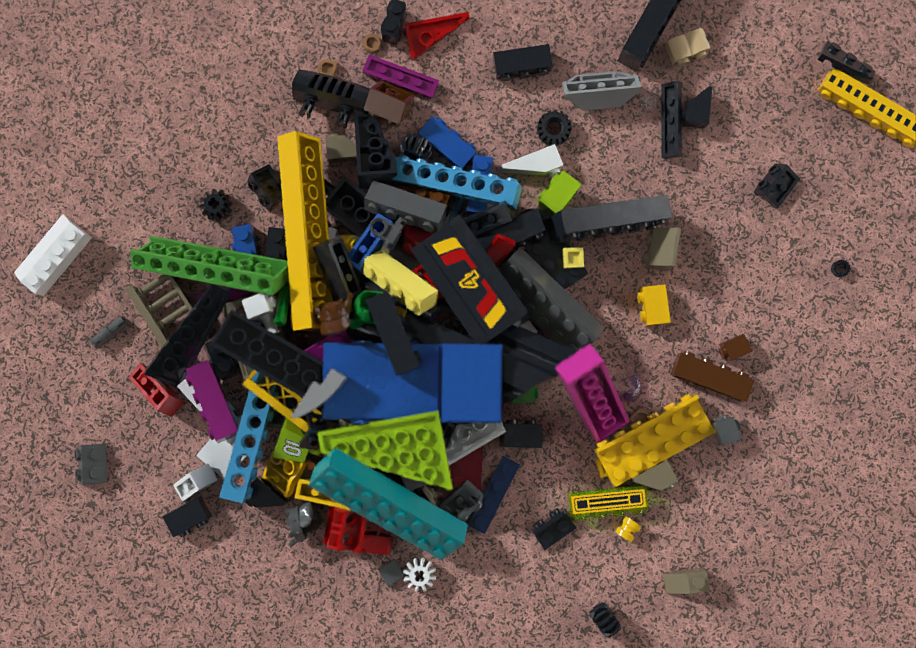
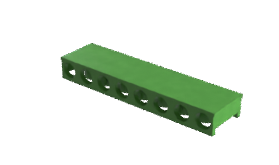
[130,236,289,295]

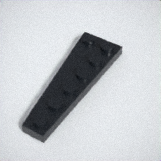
[144,284,231,388]

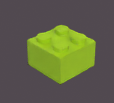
[537,171,582,217]

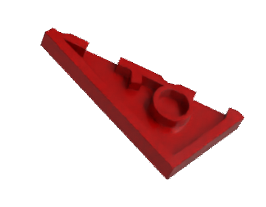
[405,12,470,61]

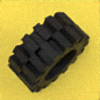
[537,110,572,146]

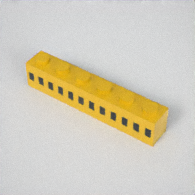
[817,68,916,149]

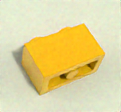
[637,284,671,327]

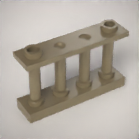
[125,274,194,347]

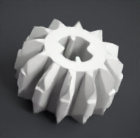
[403,558,436,592]

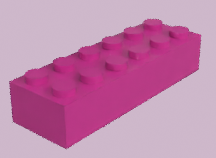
[555,344,630,443]

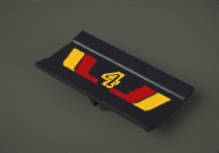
[410,214,529,344]

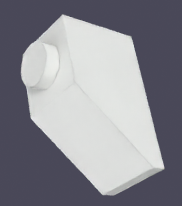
[173,463,217,502]

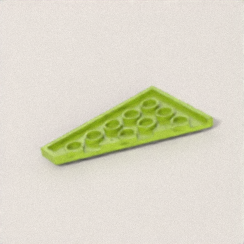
[318,410,453,490]

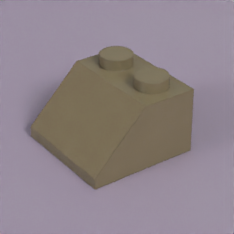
[643,228,681,272]

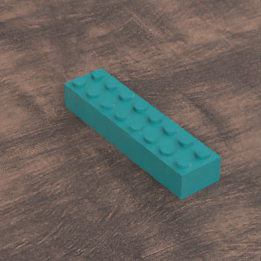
[308,448,468,560]

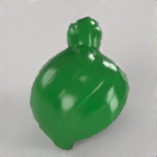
[349,290,383,329]

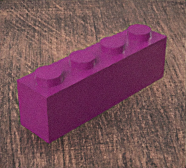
[185,360,238,444]

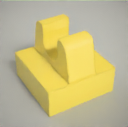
[563,247,584,269]

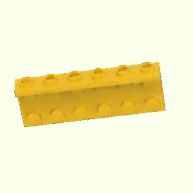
[593,393,715,487]

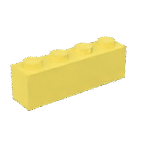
[363,250,438,316]

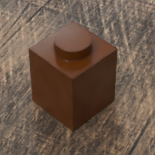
[719,334,752,362]

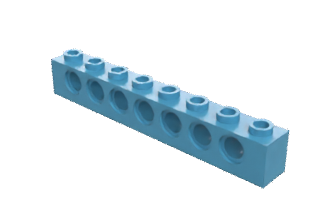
[389,155,522,210]
[220,372,280,503]

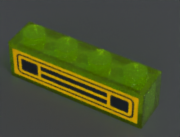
[567,485,649,520]

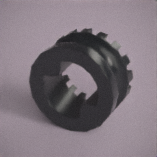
[831,260,851,277]

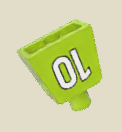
[272,418,321,463]

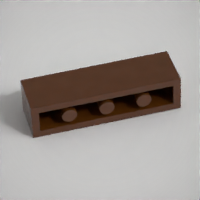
[670,351,755,402]

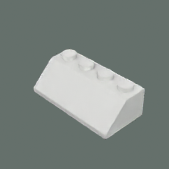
[14,214,92,296]

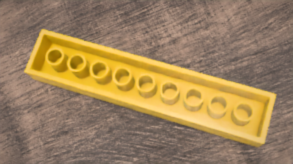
[278,131,334,332]

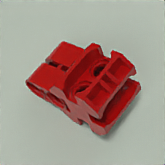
[323,506,394,555]

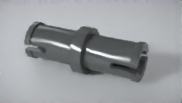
[89,316,128,349]

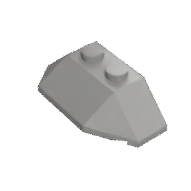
[562,71,641,111]

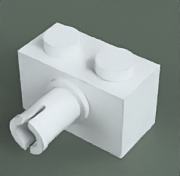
[242,293,280,335]

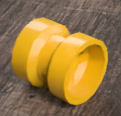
[615,516,642,543]

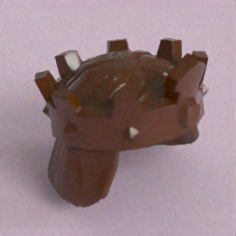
[315,292,354,335]

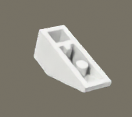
[501,144,563,177]

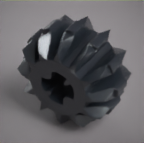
[400,133,433,161]
[199,189,233,222]
[589,602,622,638]

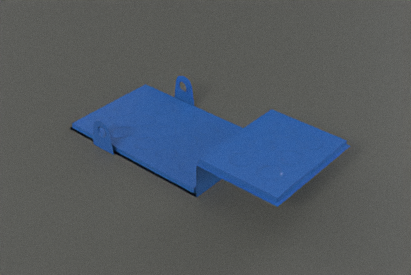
[322,341,502,423]

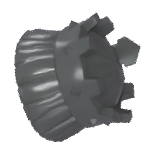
[285,501,321,547]

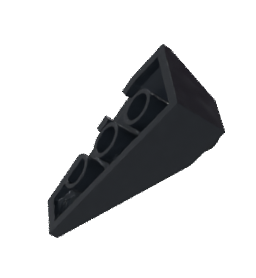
[354,113,397,189]

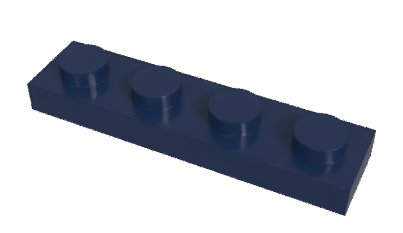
[468,456,520,534]

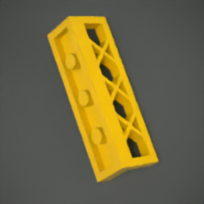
[243,370,322,432]

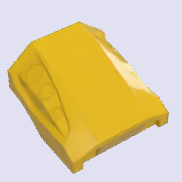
[262,450,309,498]

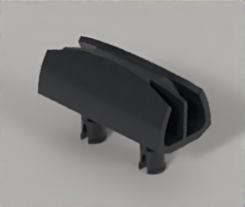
[292,69,370,129]

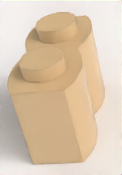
[665,28,710,67]

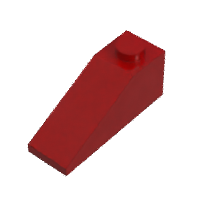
[128,363,184,417]

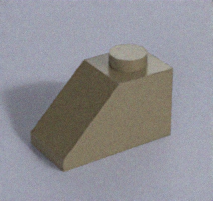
[325,133,357,164]
[631,460,678,491]
[663,568,710,594]

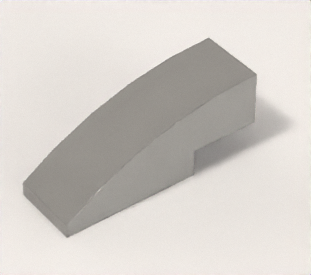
[291,368,348,419]

